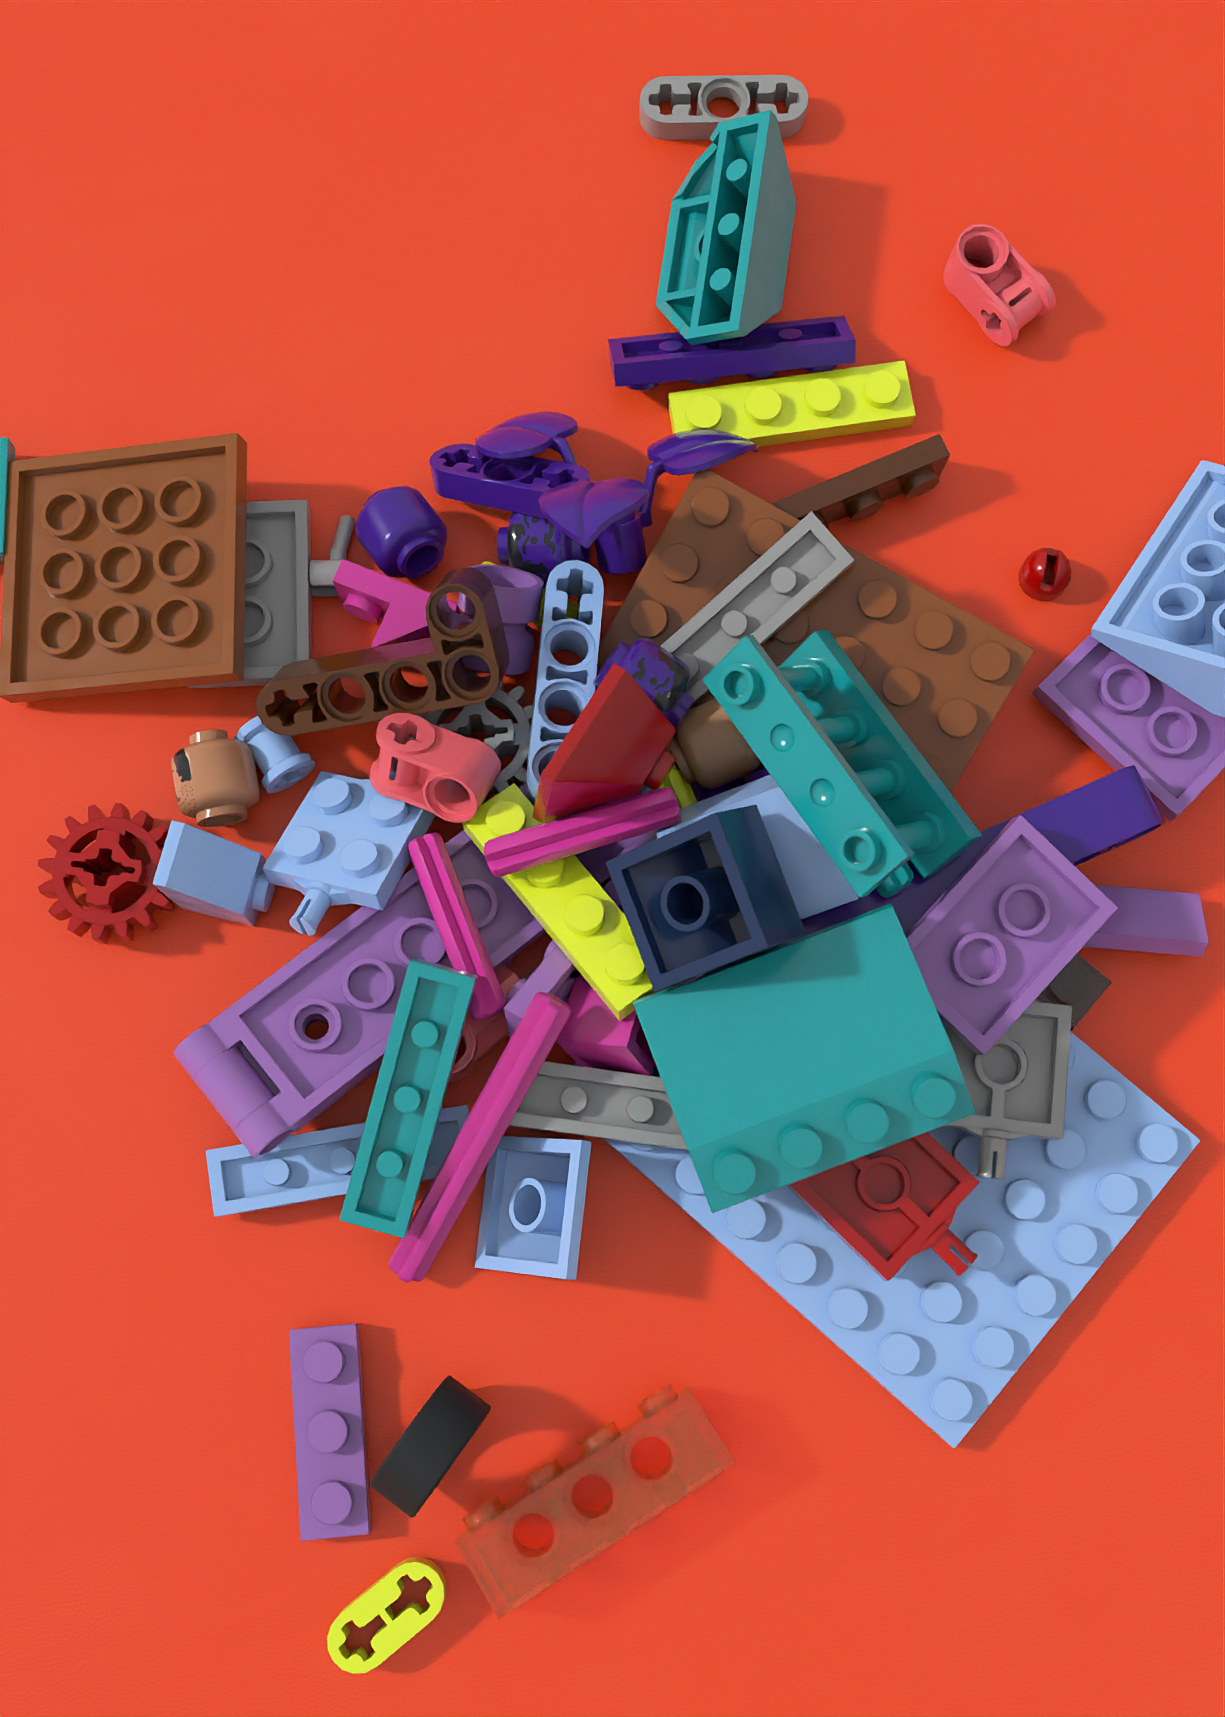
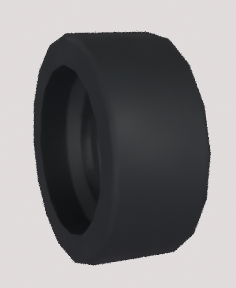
[370,1376,491,1518]

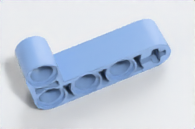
[525,560,650,806]

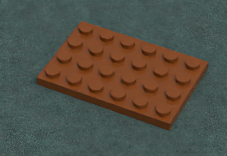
[595,469,1035,864]

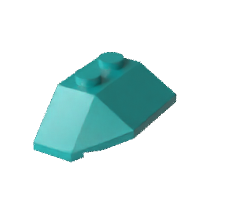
[655,110,796,345]

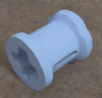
[234,716,315,793]

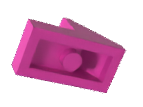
[333,559,460,648]

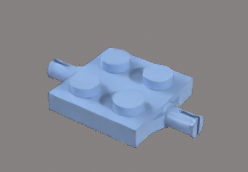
[262,771,435,936]

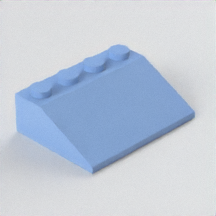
[1091,460,1225,718]

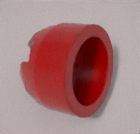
[1018,548,1071,601]

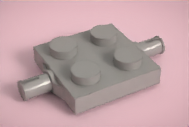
[942,1000,1072,1180]

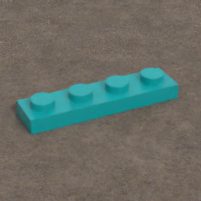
[339,957,478,1238]

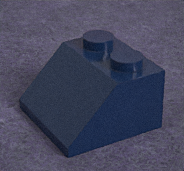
[605,805,806,992]

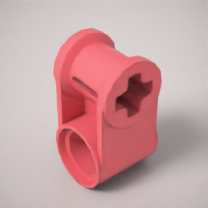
[943,224,1056,347]
[369,713,501,823]

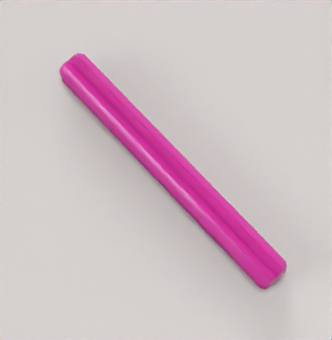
[389,992,571,1283]

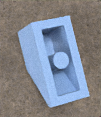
[153,820,276,926]

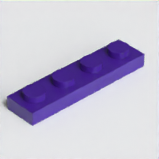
[608,316,856,390]

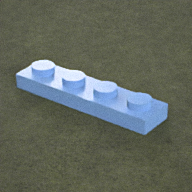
[205,1105,470,1217]

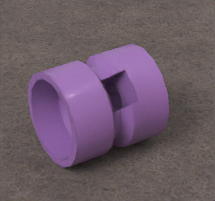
[458,564,544,675]

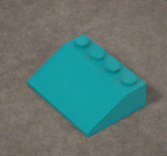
[632,904,976,1213]

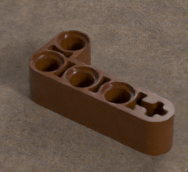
[256,567,510,735]

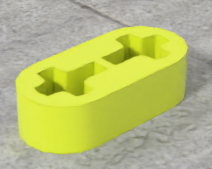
[327,1556,447,1674]

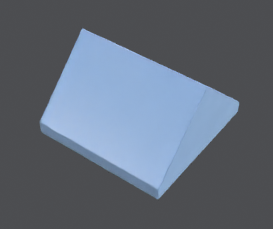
[474,1136,591,1280]

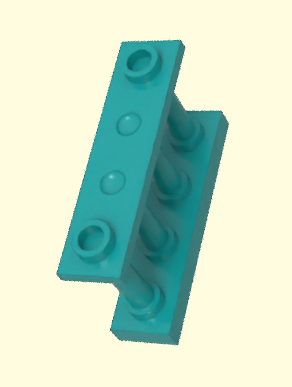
[702,630,982,898]

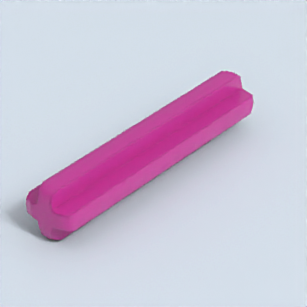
[484,787,681,877]
[408,833,506,1021]

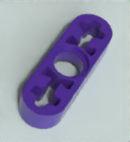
[429,444,590,519]

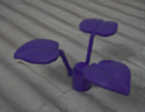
[475,412,758,574]

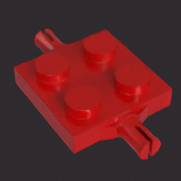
[786,1132,980,1281]

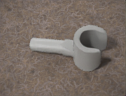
[309,515,355,597]

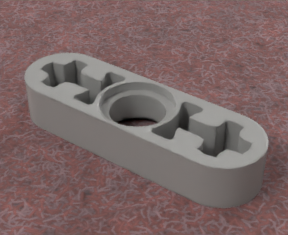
[639,75,808,140]

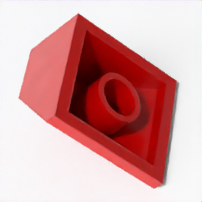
[532,663,677,824]

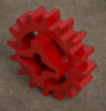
[38,803,175,944]

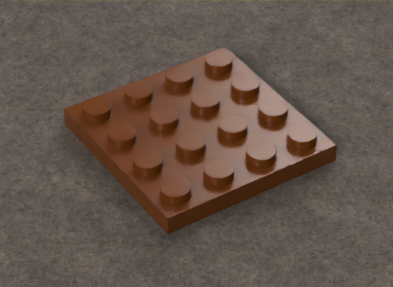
[0,433,247,703]

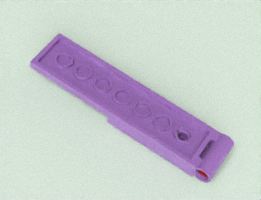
[173,762,703,1159]

